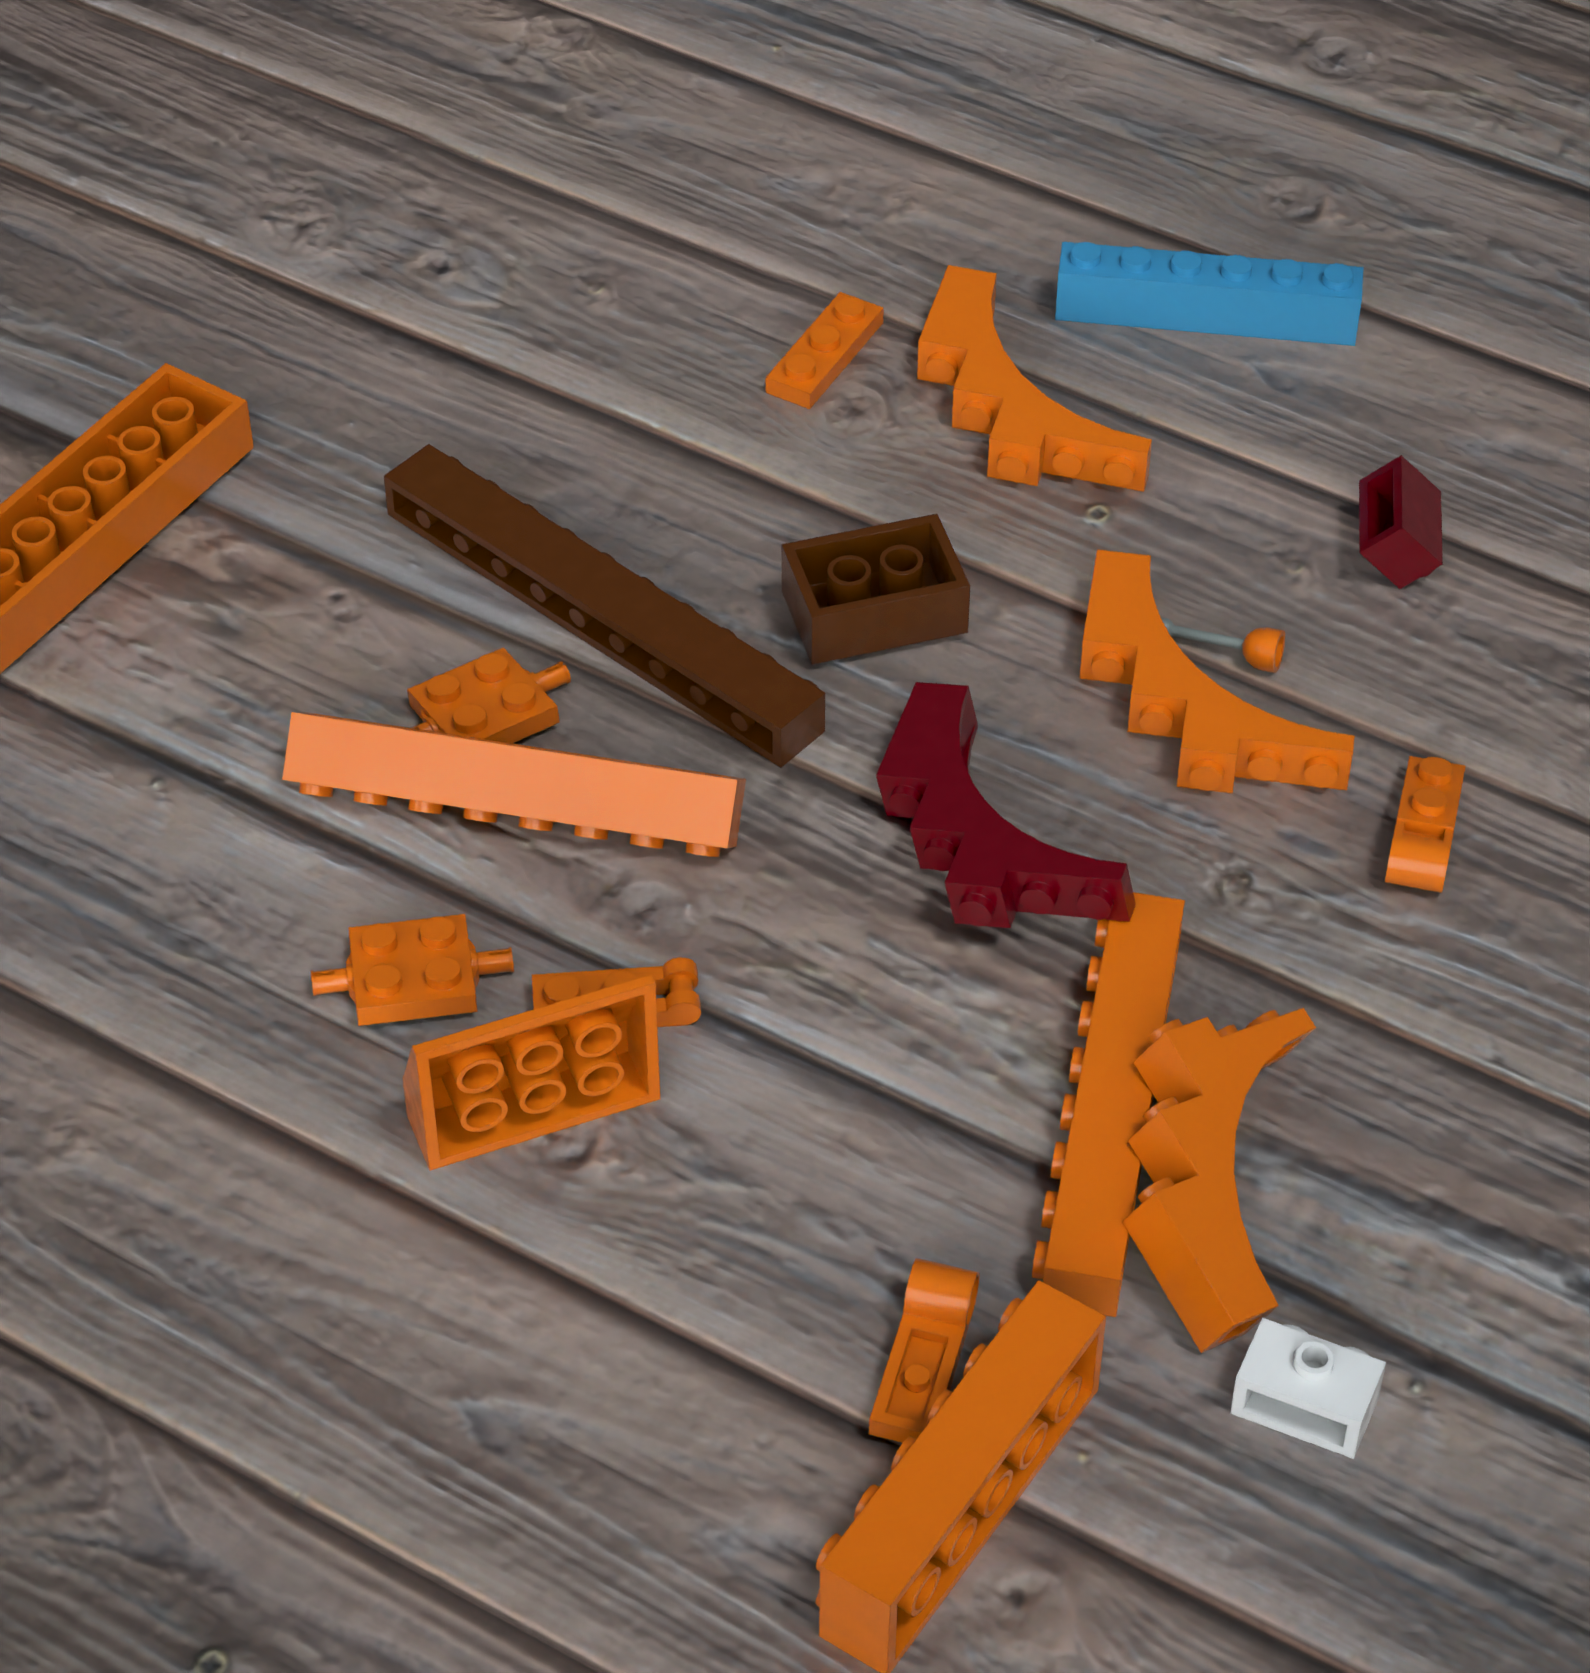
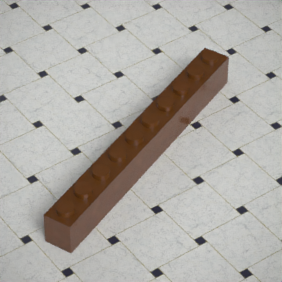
[384,444,825,768]

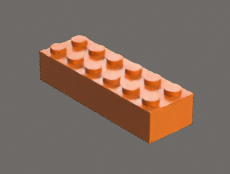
[815,1280,1106,1673]

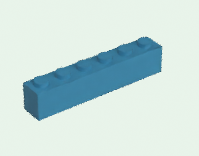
[1055,242,1364,346]

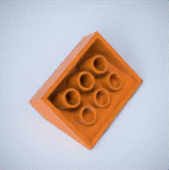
[402,974,660,1171]

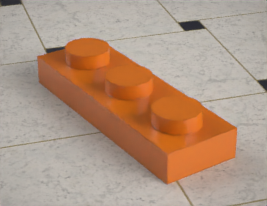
[765,292,884,409]

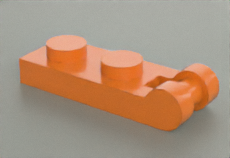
[532,957,701,1027]

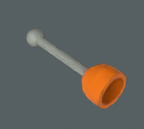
[1161,618,1285,673]

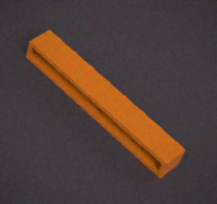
[282,712,746,857]
[1032,892,1185,1317]

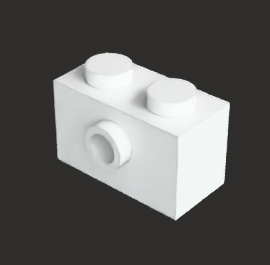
[1230,1318,1386,1459]

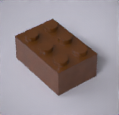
[781,514,970,665]

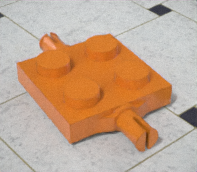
[407,647,571,743]
[311,914,514,1026]

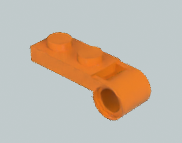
[1385,756,1466,893]
[869,1258,980,1443]

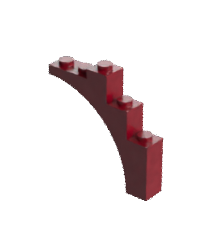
[876,682,1136,929]

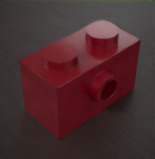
[1359,455,1443,589]

